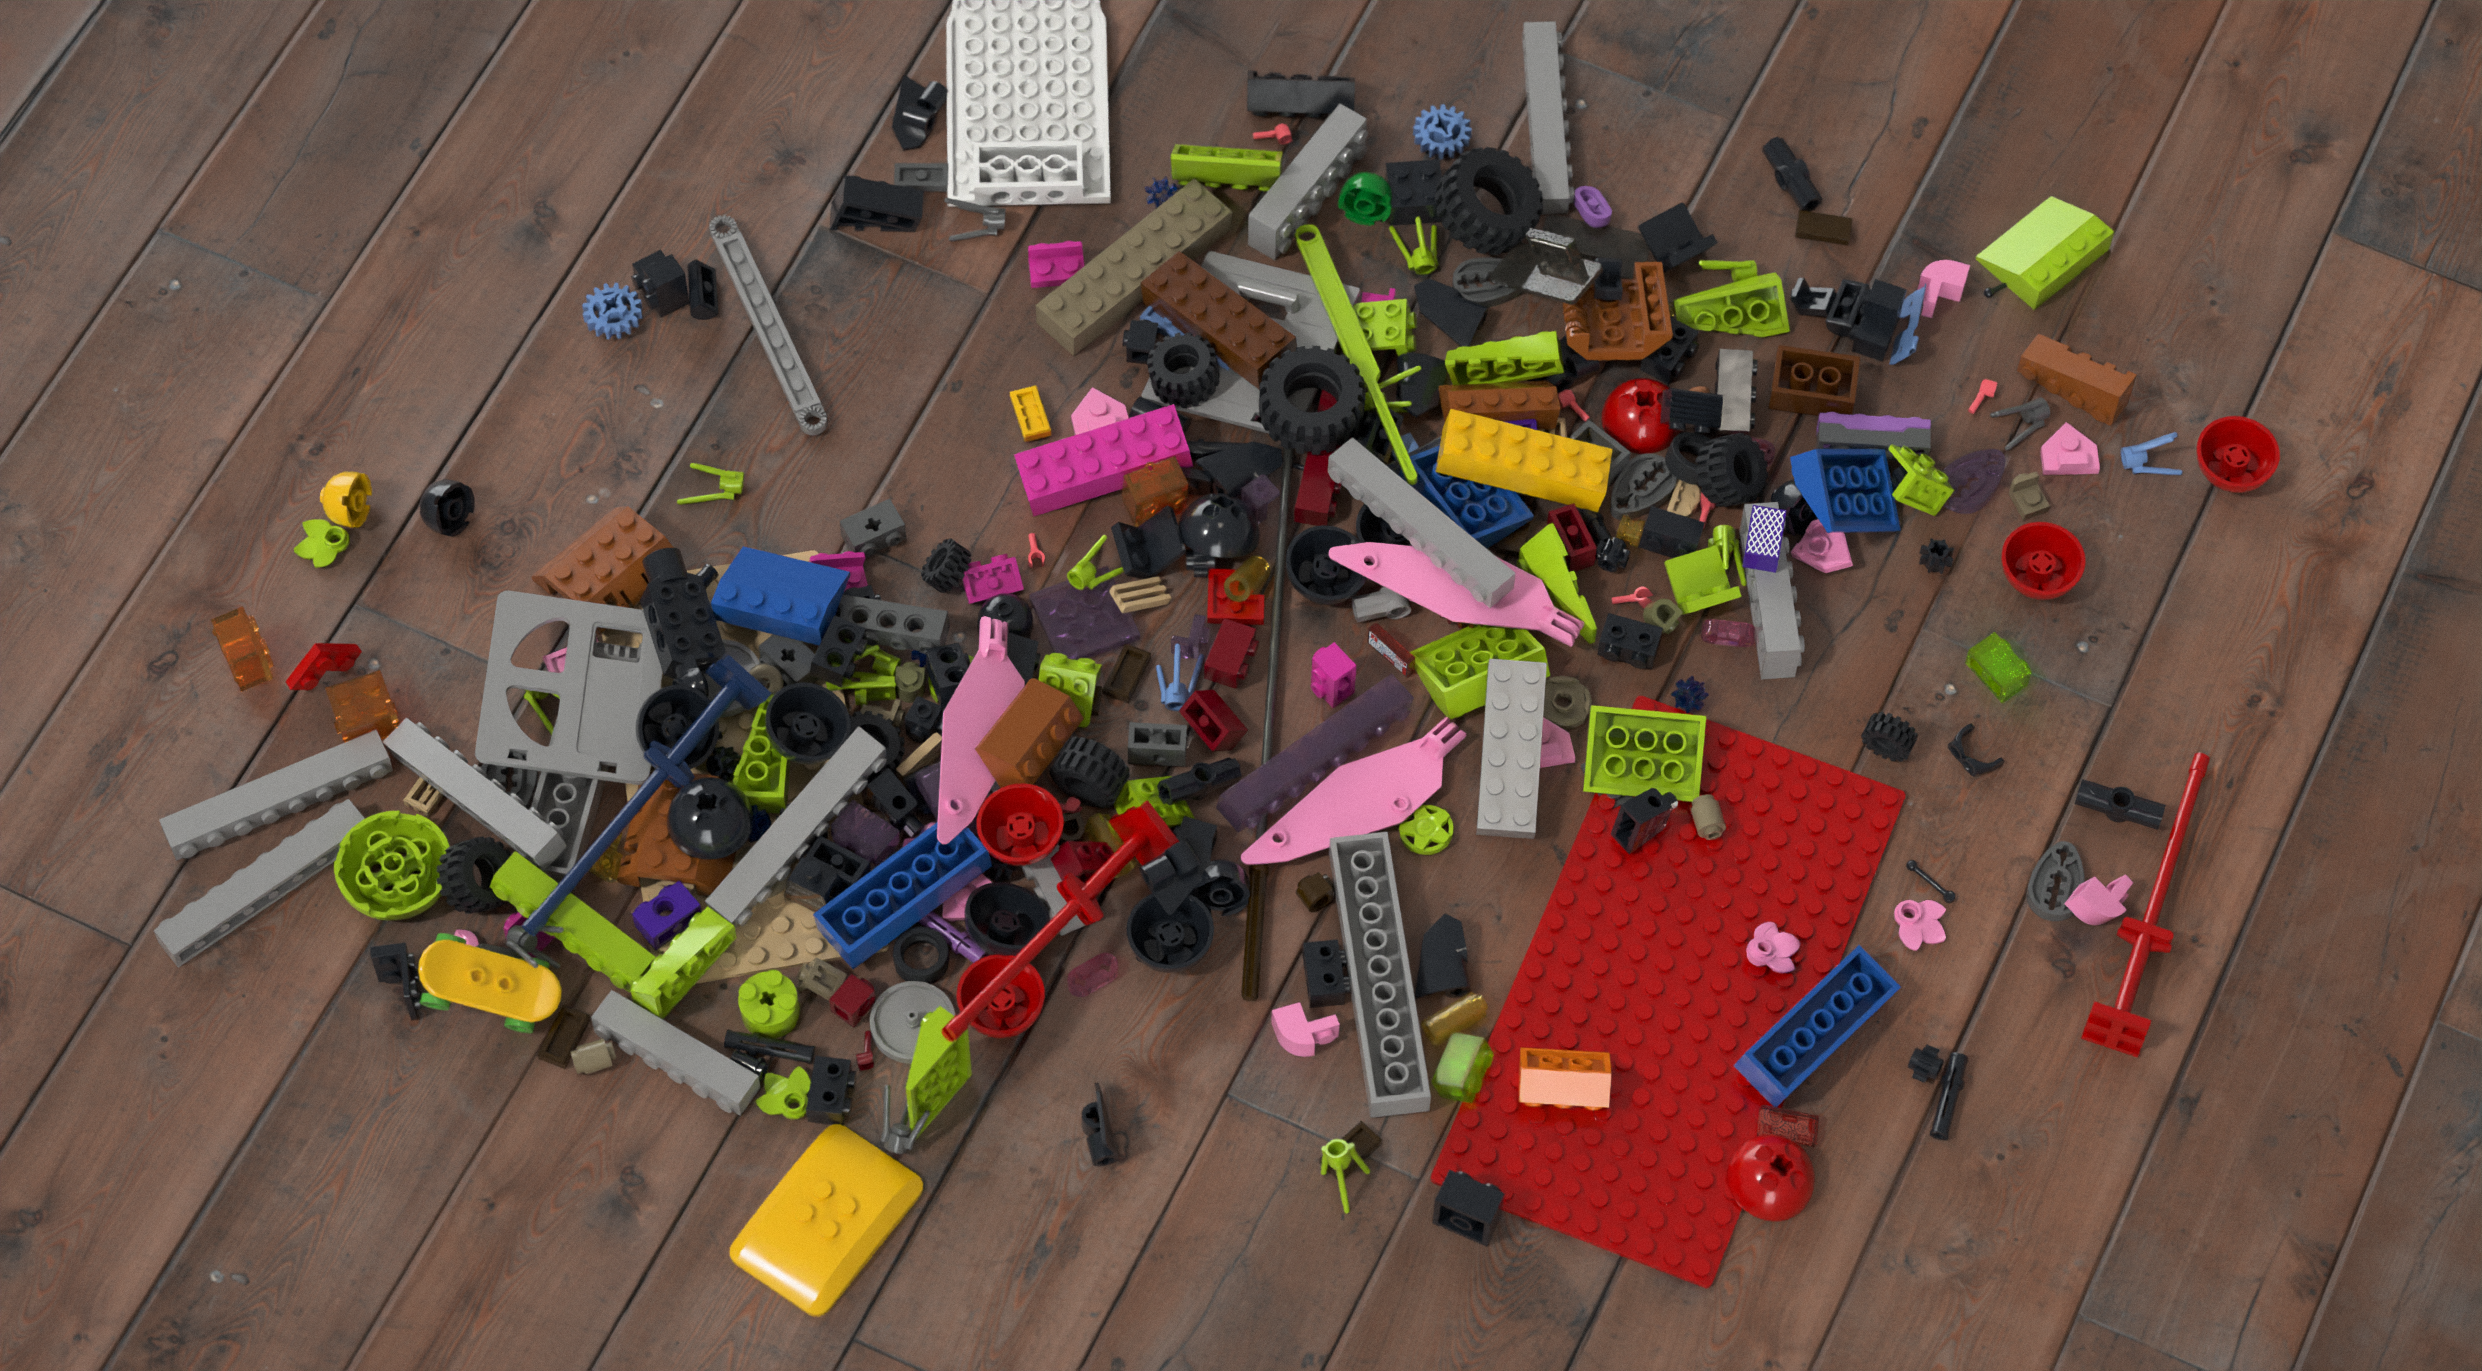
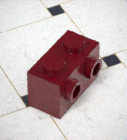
[1544,503,1597,572]
[1204,618,1259,689]
[1179,690,1248,752]
[1050,840,1122,883]

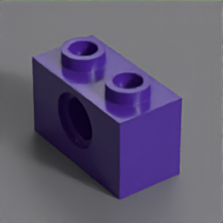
[632,880,702,951]

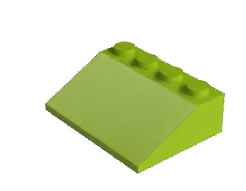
[1171,144,1283,191]
[1976,196,2114,310]
[1407,624,1550,720]
[1583,705,1706,802]
[906,1005,972,1140]

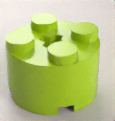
[738,970,800,1039]

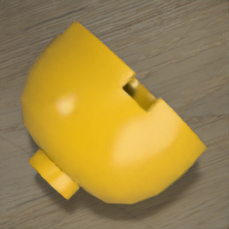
[320,471,372,528]

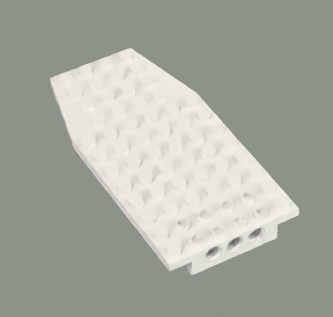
[946,0,1110,207]

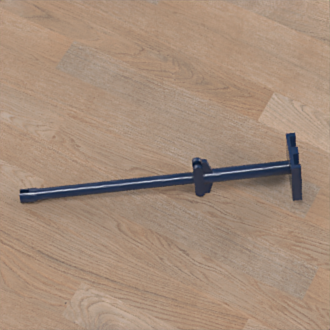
[522,655,772,937]

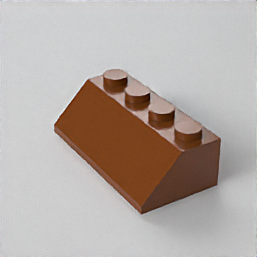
[1438,381,1561,430]
[975,678,1084,788]

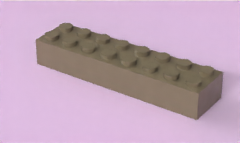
[1036,179,1232,356]

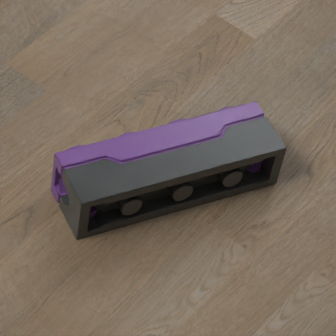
[1816,412,1931,461]

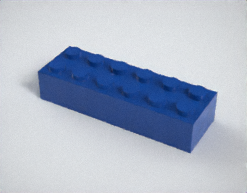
[813,822,992,969]
[1734,945,1901,1108]

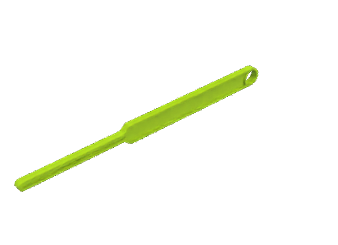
[1295,224,1418,485]

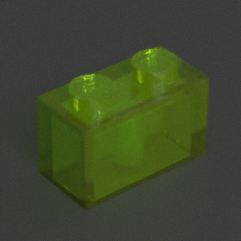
[1965,632,2032,703]
[1431,1032,1493,1103]

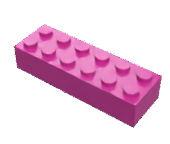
[1014,404,1193,516]

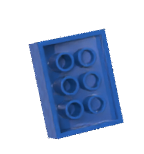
[1398,445,1534,549]
[1790,449,1901,533]
[711,546,851,645]

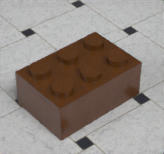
[1768,345,1860,416]

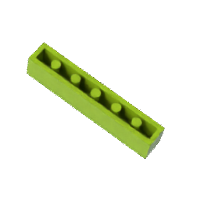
[490,851,655,993]

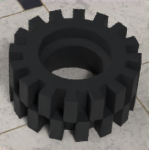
[921,538,972,593]
[1861,712,1918,762]

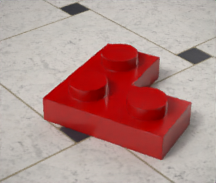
[1207,569,1264,625]
[285,643,362,691]

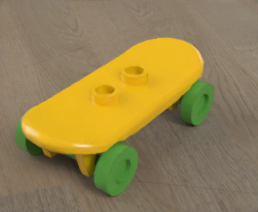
[418,933,562,1033]

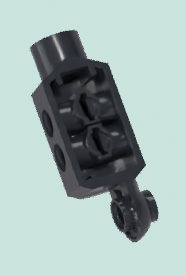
[640,548,726,697]

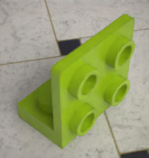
[1888,444,1954,516]
[1664,545,1742,615]
[1113,776,1195,828]

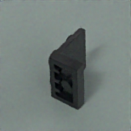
[1638,202,1718,273]
[1111,505,1186,580]
[370,942,422,1020]

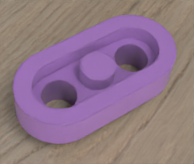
[1574,186,1612,228]

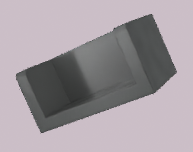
[1570,419,1630,487]

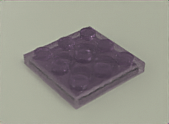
[1029,566,1140,660]

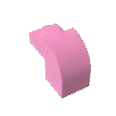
[1918,260,1970,318]
[2064,874,2133,925]
[1271,1002,1339,1057]

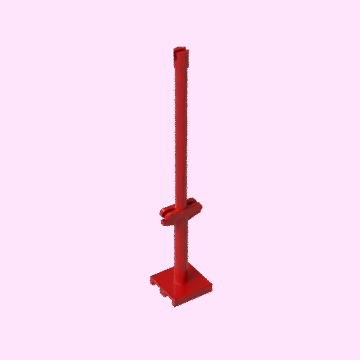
[2081,753,2210,1058]
[941,800,1179,1042]

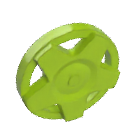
[1399,804,1454,855]

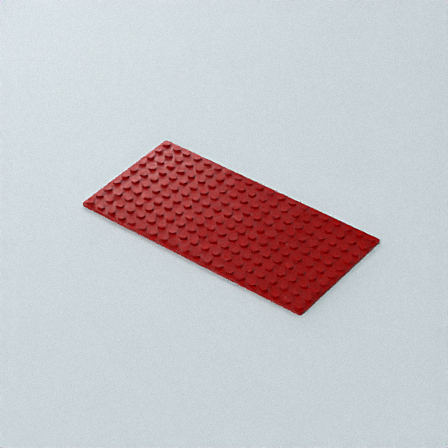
[1430,696,1906,1288]

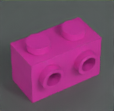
[1311,642,1356,708]

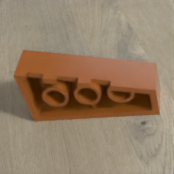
[2017,334,2137,426]

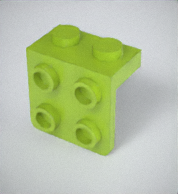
[1353,299,1417,357]
[1038,653,1102,728]

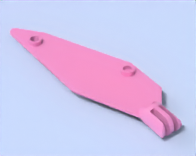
[1328,542,1585,647]
[937,616,1025,844]
[1241,716,1467,865]

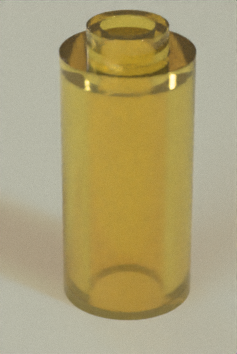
[1224,556,1271,602]
[1085,813,1136,878]
[1421,992,1488,1047]

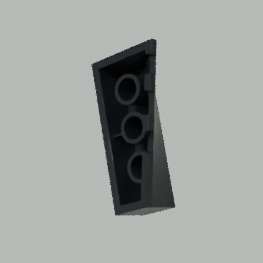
[1247,70,1355,117]

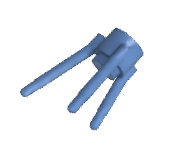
[2121,432,2182,475]
[1156,644,1204,711]

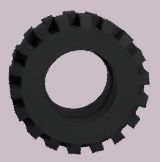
[1147,332,1220,408]
[1695,433,1768,507]
[849,711,905,789]
[1050,737,1130,808]
[437,836,512,914]

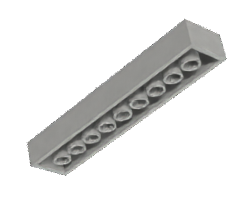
[1329,832,1431,1118]

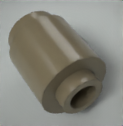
[1691,795,1726,840]
[570,1038,616,1075]

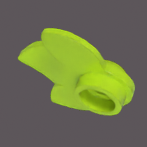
[294,519,350,568]
[756,1066,811,1119]

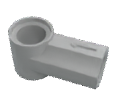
[1351,586,1411,622]

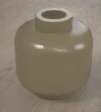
[749,663,783,695]

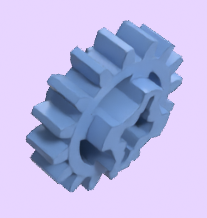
[1413,104,1472,160]
[582,283,643,340]

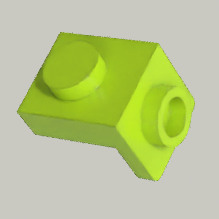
[855,674,896,709]

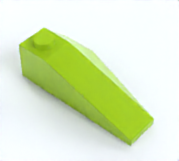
[1516,523,1597,644]

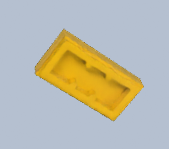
[1010,385,1051,442]

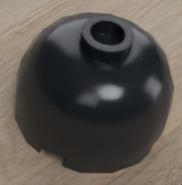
[420,479,475,537]
[1770,479,1818,536]
[977,593,1033,639]
[1193,859,1250,916]

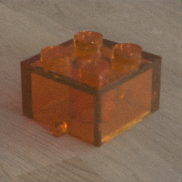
[1122,456,1189,527]
[211,606,274,692]
[325,670,399,743]

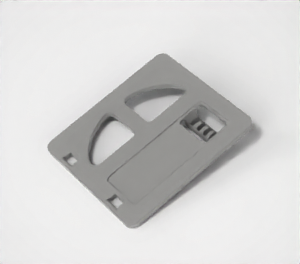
[475,591,662,785]

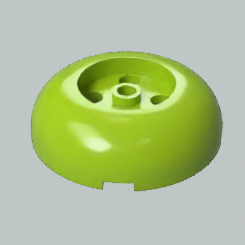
[334,811,450,921]

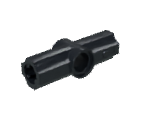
[1762,136,1823,212]
[1157,757,1242,806]
[2074,779,2166,830]

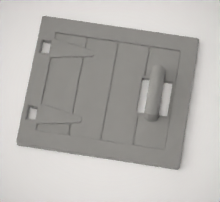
[1142,251,1360,433]

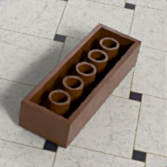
[1140,251,1297,390]

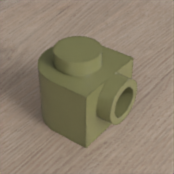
[1643,599,1683,634]
[895,662,926,703]

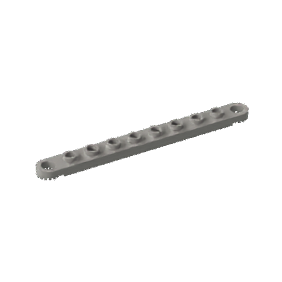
[709,215,828,435]

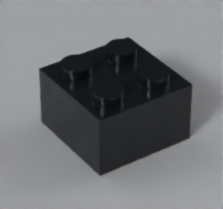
[1385,159,1443,226]
[1432,1170,1505,1247]

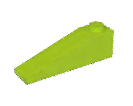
[1673,272,1790,337]

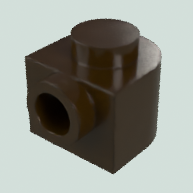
[1058,812,1085,846]
[1296,872,1334,913]

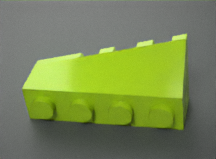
[1445,331,1564,385]
[732,694,791,813]
[631,906,737,1020]

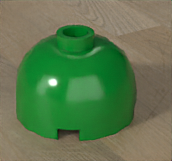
[1338,172,1392,226]

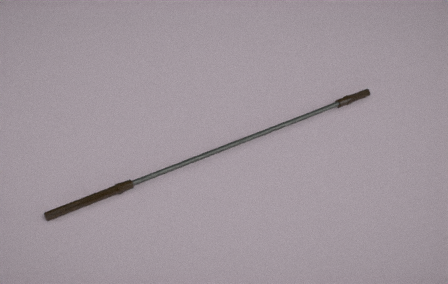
[1241,448,1294,1001]

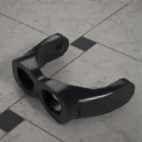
[1948,723,2005,777]

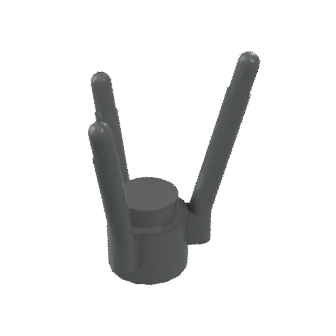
[944,198,1006,241]
[1990,397,2050,451]
[506,925,564,969]
[880,1085,930,1154]

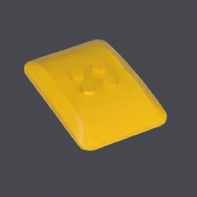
[730,1124,923,1316]

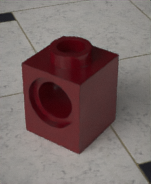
[829,974,876,1028]

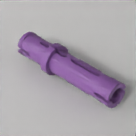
[918,911,989,963]

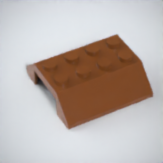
[1558,262,1673,360]
[531,506,674,635]
[617,771,737,896]

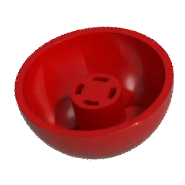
[1601,378,1681,454]
[2196,416,2280,493]
[2001,522,2086,600]
[977,783,1064,866]
[956,954,1045,1038]
[1727,1134,1815,1221]

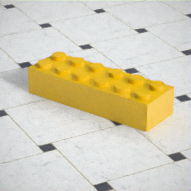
[1435,409,1612,512]

